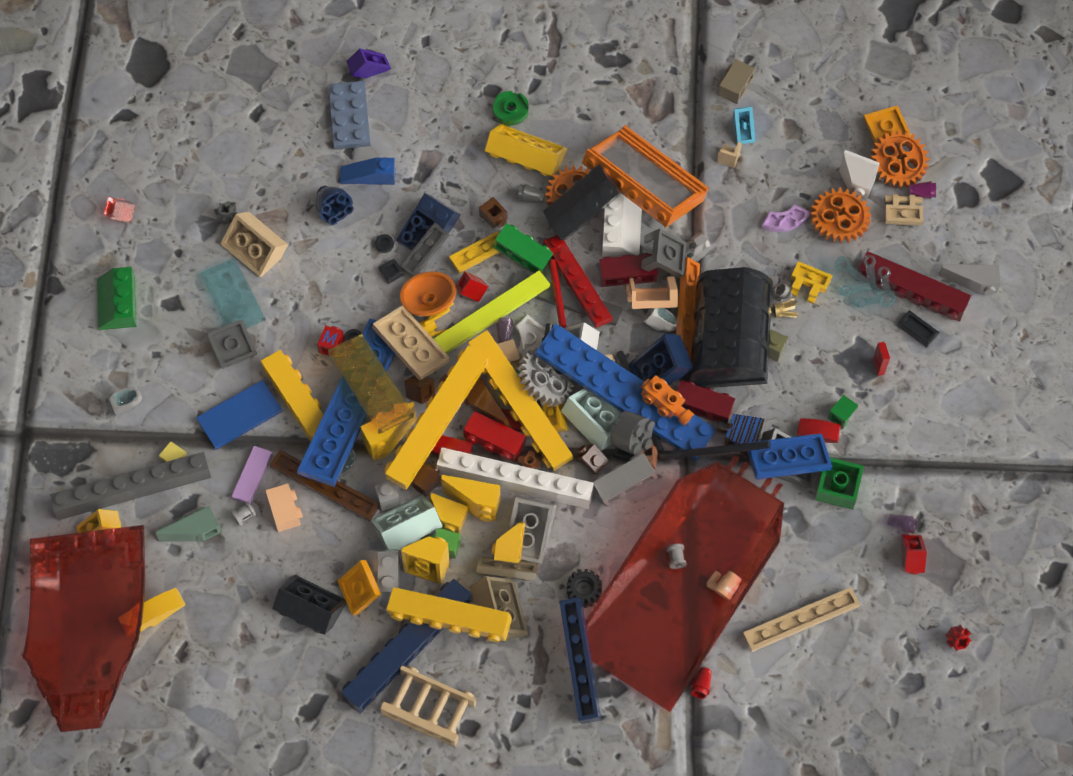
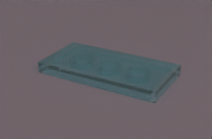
[201,258,266,329]

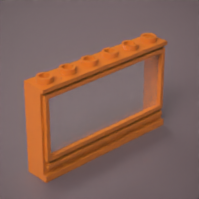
[582,125,709,227]

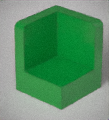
[828,395,858,429]

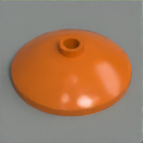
[400,271,456,316]

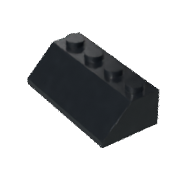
[543,164,623,241]

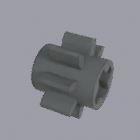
[214,201,237,225]

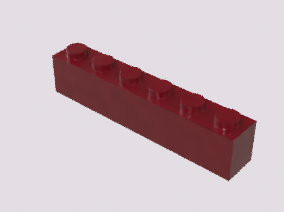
[856,251,972,322]

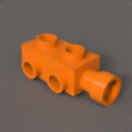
[641,375,694,426]

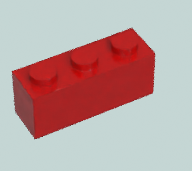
[463,411,526,462]

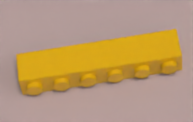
[261,349,324,442]
[386,587,512,642]

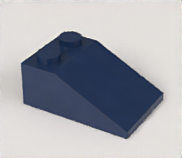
[629,334,694,384]

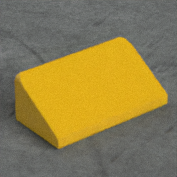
[542,402,568,432]

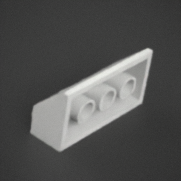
[602,194,642,257]

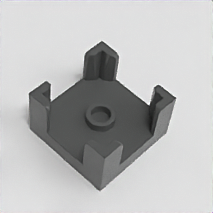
[641,228,687,281]

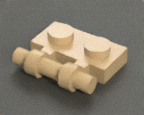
[884,194,923,225]

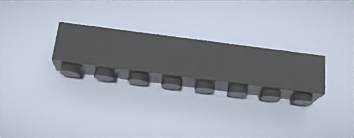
[50,452,211,520]

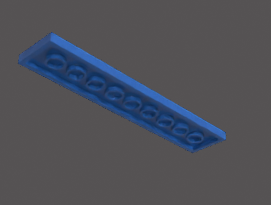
[297,318,396,487]
[534,323,716,461]

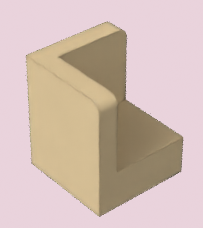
[717,142,742,168]

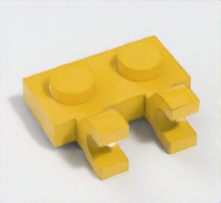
[790,261,833,304]

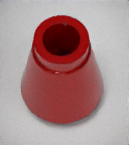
[690,667,712,699]

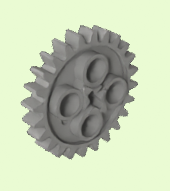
[517,348,574,407]

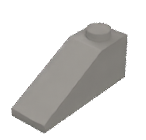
[940,264,1001,295]

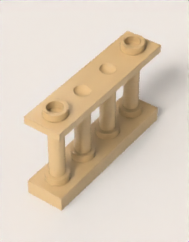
[380,666,476,747]

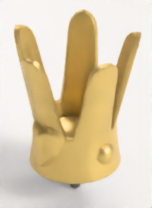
[771,298,798,318]

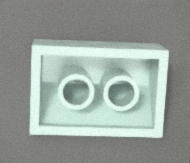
[561,388,622,451]
[371,495,443,550]

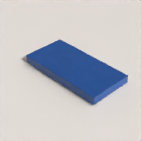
[196,380,283,450]
[747,433,832,480]

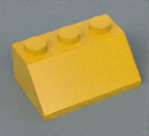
[401,536,450,585]

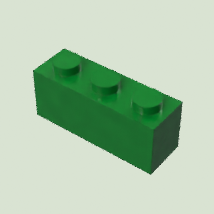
[491,223,553,274]

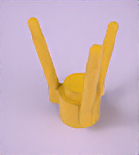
[419,302,454,337]

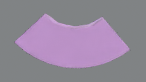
[761,204,811,232]

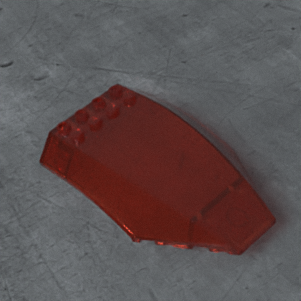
[21,525,145,732]

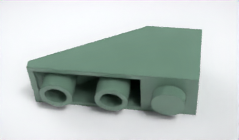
[155,506,222,542]

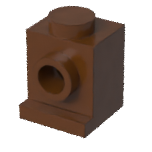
[479,197,508,229]

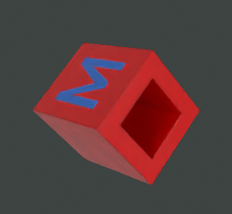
[317,325,344,358]

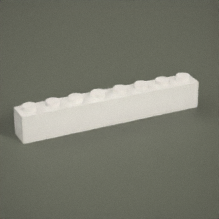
[437,448,594,509]

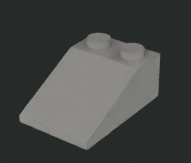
[509,496,557,564]

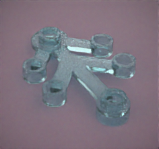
[834,255,896,308]

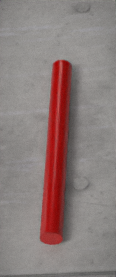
[548,259,567,328]

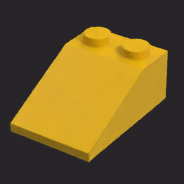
[360,402,416,461]
[441,475,501,522]

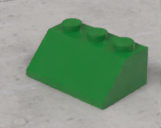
[97,267,137,330]

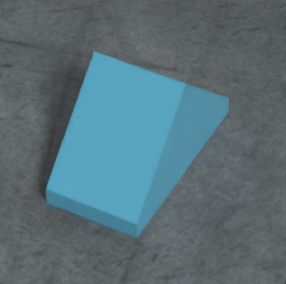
[732,106,755,144]

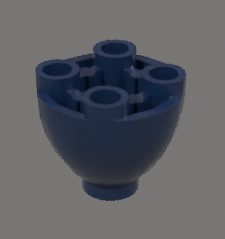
[316,185,354,225]

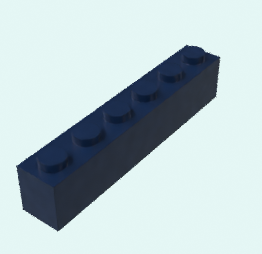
[559,597,602,724]

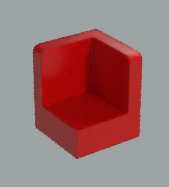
[455,271,488,302]

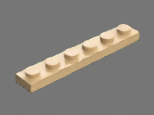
[743,587,860,652]

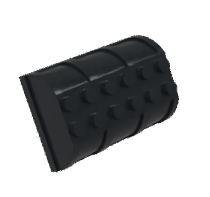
[690,267,773,388]

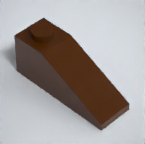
[463,376,511,428]

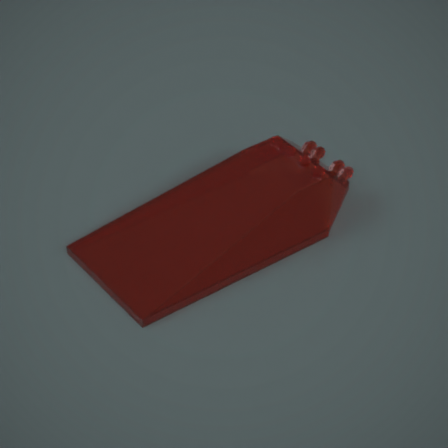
[585,456,784,713]

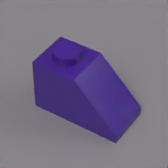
[346,48,391,78]

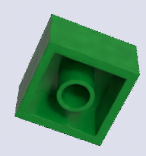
[815,457,864,510]

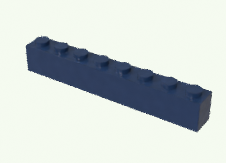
[341,579,472,714]

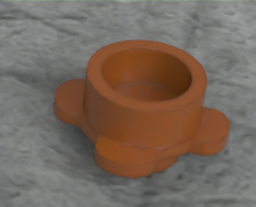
[518,451,541,469]

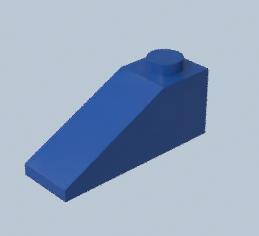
[340,157,396,185]

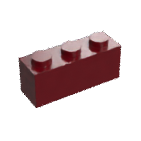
[599,253,658,287]
[677,381,736,423]

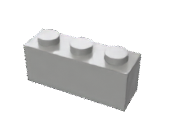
[593,453,658,507]

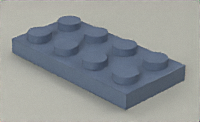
[329,81,371,150]

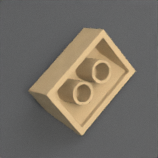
[220,212,288,277]

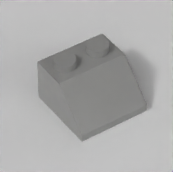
[359,549,399,592]

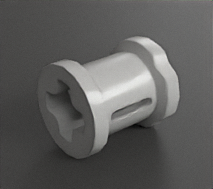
[231,501,257,526]
[666,544,687,569]

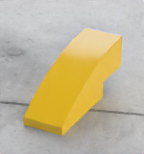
[118,588,185,637]

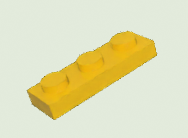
[449,231,500,274]

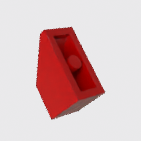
[902,534,927,575]

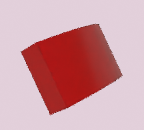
[797,418,841,443]

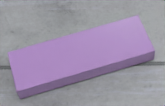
[231,446,273,504]

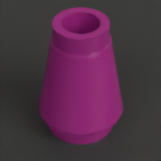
[910,181,936,199]

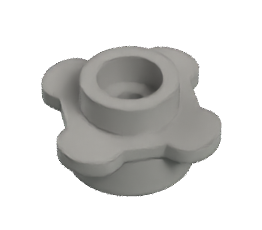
[773,281,792,302]

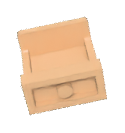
[626,277,678,309]

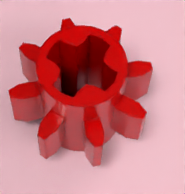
[945,624,972,651]

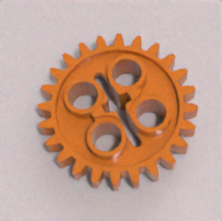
[870,130,930,189]
[545,165,589,205]
[810,187,871,244]

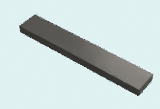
[510,271,622,326]

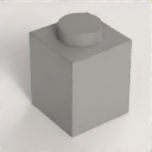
[374,481,400,511]

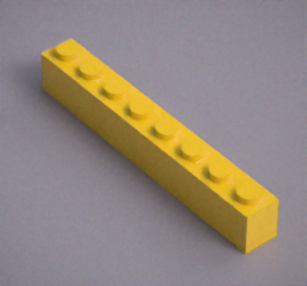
[468,330,573,472]
[384,345,488,490]

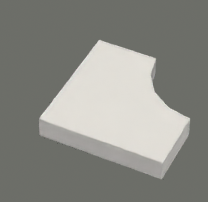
[515,314,545,357]

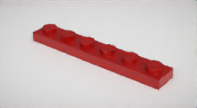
[543,235,613,328]

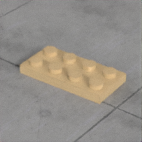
[372,305,450,381]

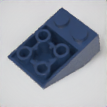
[396,193,461,251]

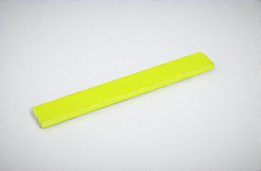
[433,270,550,354]

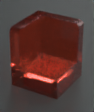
[104,197,136,223]

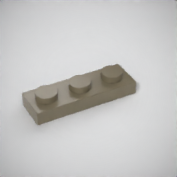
[476,557,538,581]

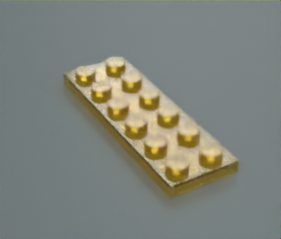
[328,334,414,434]

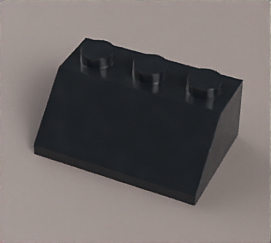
[272,575,347,635]

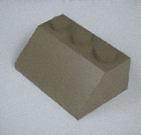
[470,576,528,643]

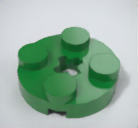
[493,91,529,127]

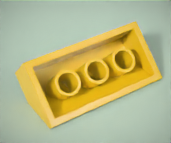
[485,124,568,176]

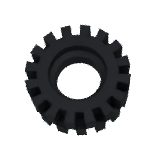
[566,569,602,608]

